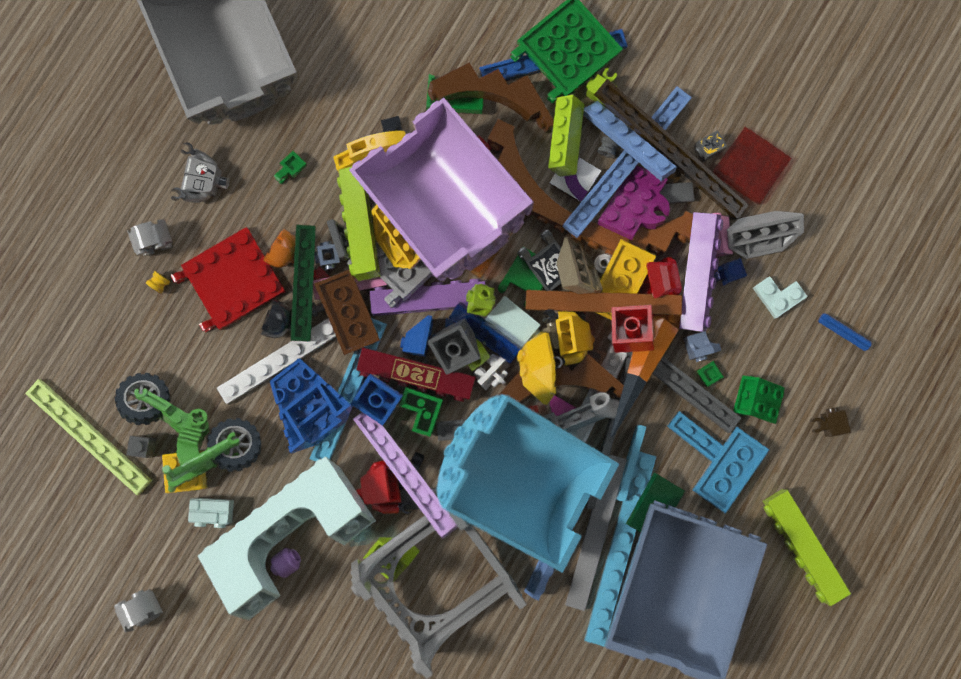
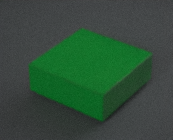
[696,361,724,387]

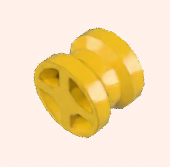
[146,271,171,294]

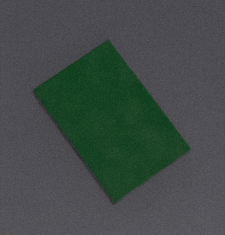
[625,472,685,532]

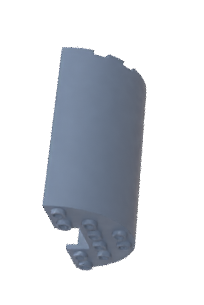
[605,501,767,679]

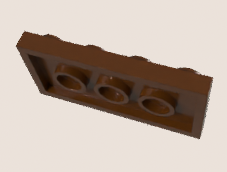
[314,269,380,355]

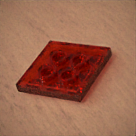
[713,126,792,205]

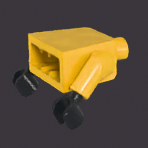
[543,309,595,369]

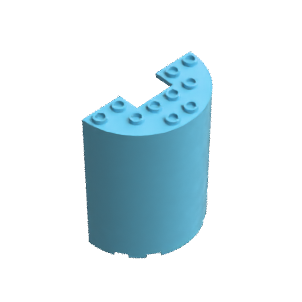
[437,395,619,573]

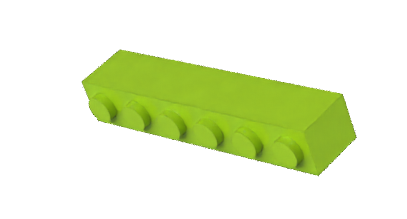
[337,167,381,281]
[763,489,851,606]

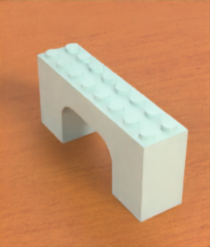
[198,456,376,621]

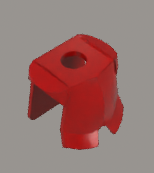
[637,257,682,299]

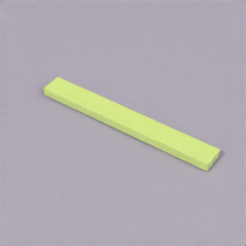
[25,379,153,496]

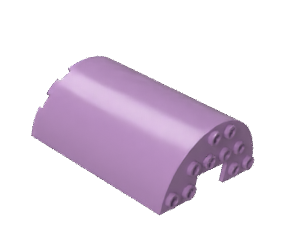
[349,98,533,281]

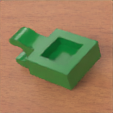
[274,151,307,184]

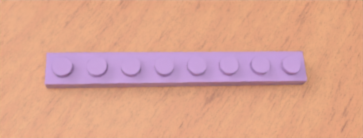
[353,412,458,539]

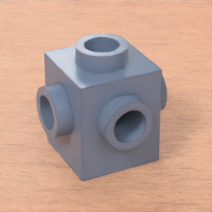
[314,241,340,270]

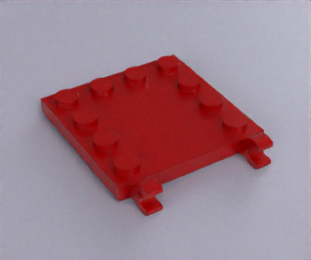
[171,227,286,332]

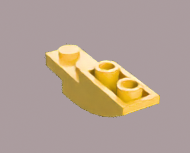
[333,131,406,172]

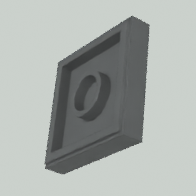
[326,219,350,262]

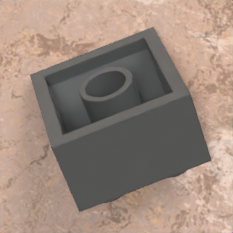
[427,318,480,375]

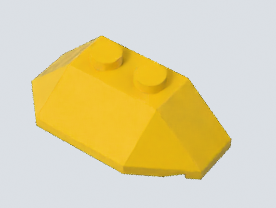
[371,204,421,269]
[517,332,556,405]

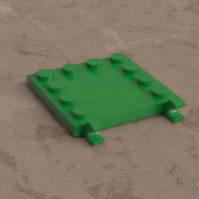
[510,0,623,104]

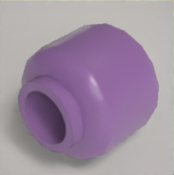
[271,548,301,578]

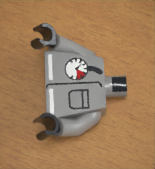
[171,142,229,203]

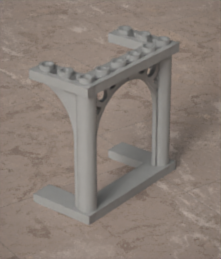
[350,512,527,679]

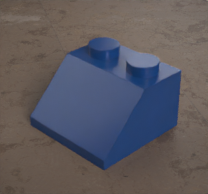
[351,373,403,426]

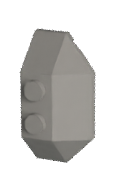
[727,211,804,259]

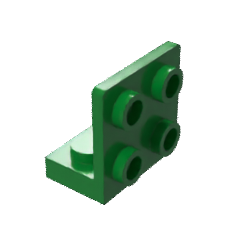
[733,375,785,424]

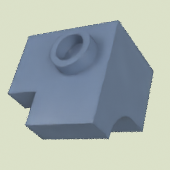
[683,331,721,362]

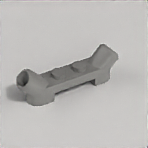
[543,392,620,433]

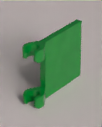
[498,247,543,307]

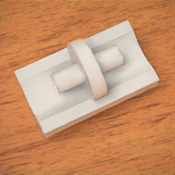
[474,354,510,390]

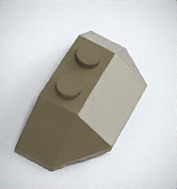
[556,236,603,294]

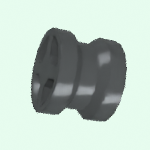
[597,136,619,158]

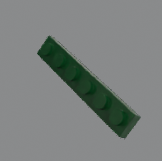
[290,224,316,342]

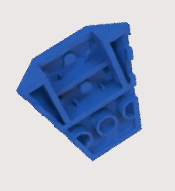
[270,358,353,454]

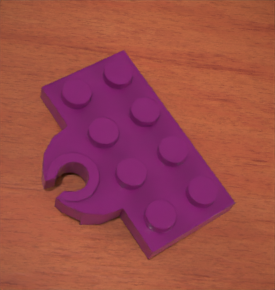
[598,165,670,240]

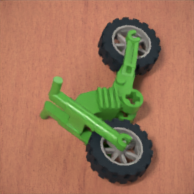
[115,373,261,492]

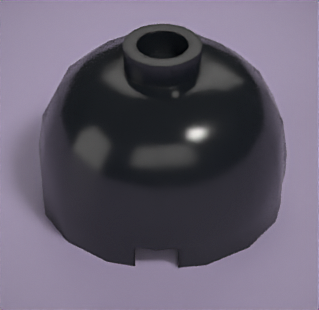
[260,299,292,339]

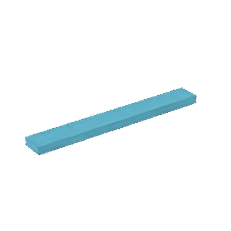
[310,318,387,462]

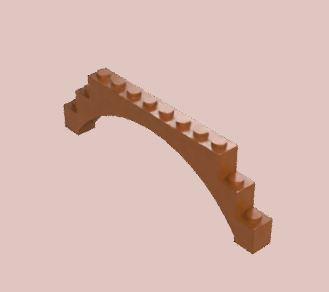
[488,119,693,257]

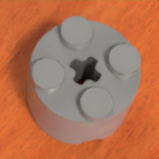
[127,219,173,256]
[114,589,163,633]

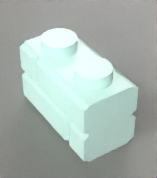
[188,498,234,528]

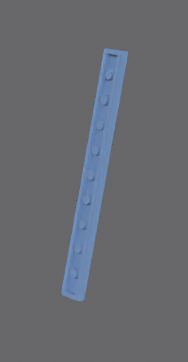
[562,87,692,238]

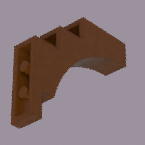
[428,62,554,133]
[499,354,624,404]

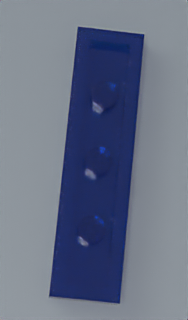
[449,301,522,364]

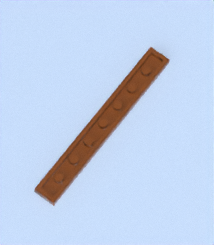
[525,290,682,315]

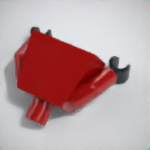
[356,460,413,514]

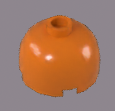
[263,229,295,268]

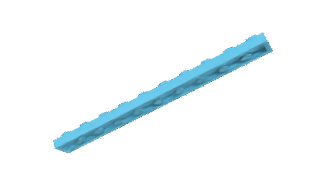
[584,452,656,647]

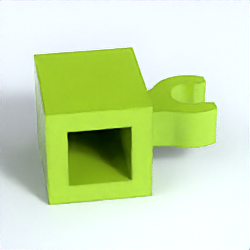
[586,68,617,107]

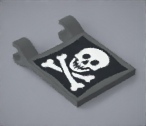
[517,230,561,291]

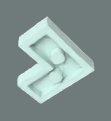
[753,276,808,319]

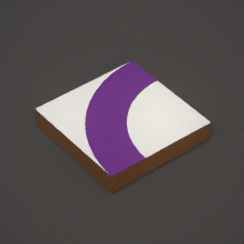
[549,157,601,203]

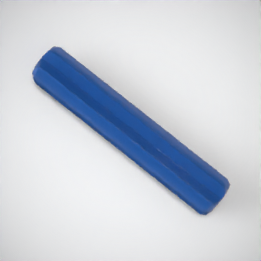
[818,313,872,351]

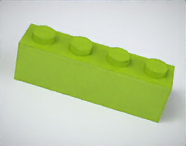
[548,95,584,177]

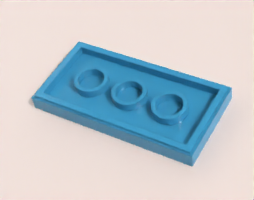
[692,427,770,514]

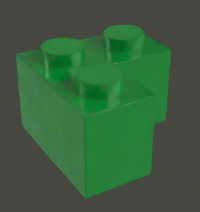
[399,387,444,437]

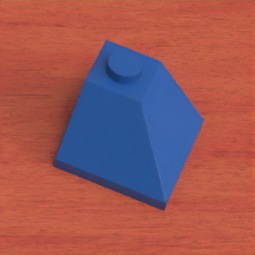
[400,315,434,357]

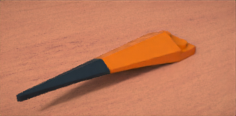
[610,314,681,437]

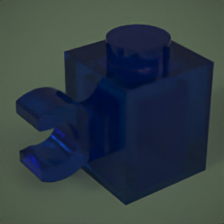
[714,258,747,285]

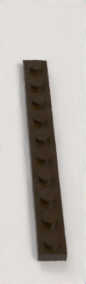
[594,79,748,220]

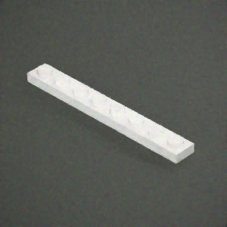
[217,318,336,404]

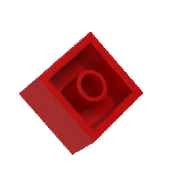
[612,305,654,353]

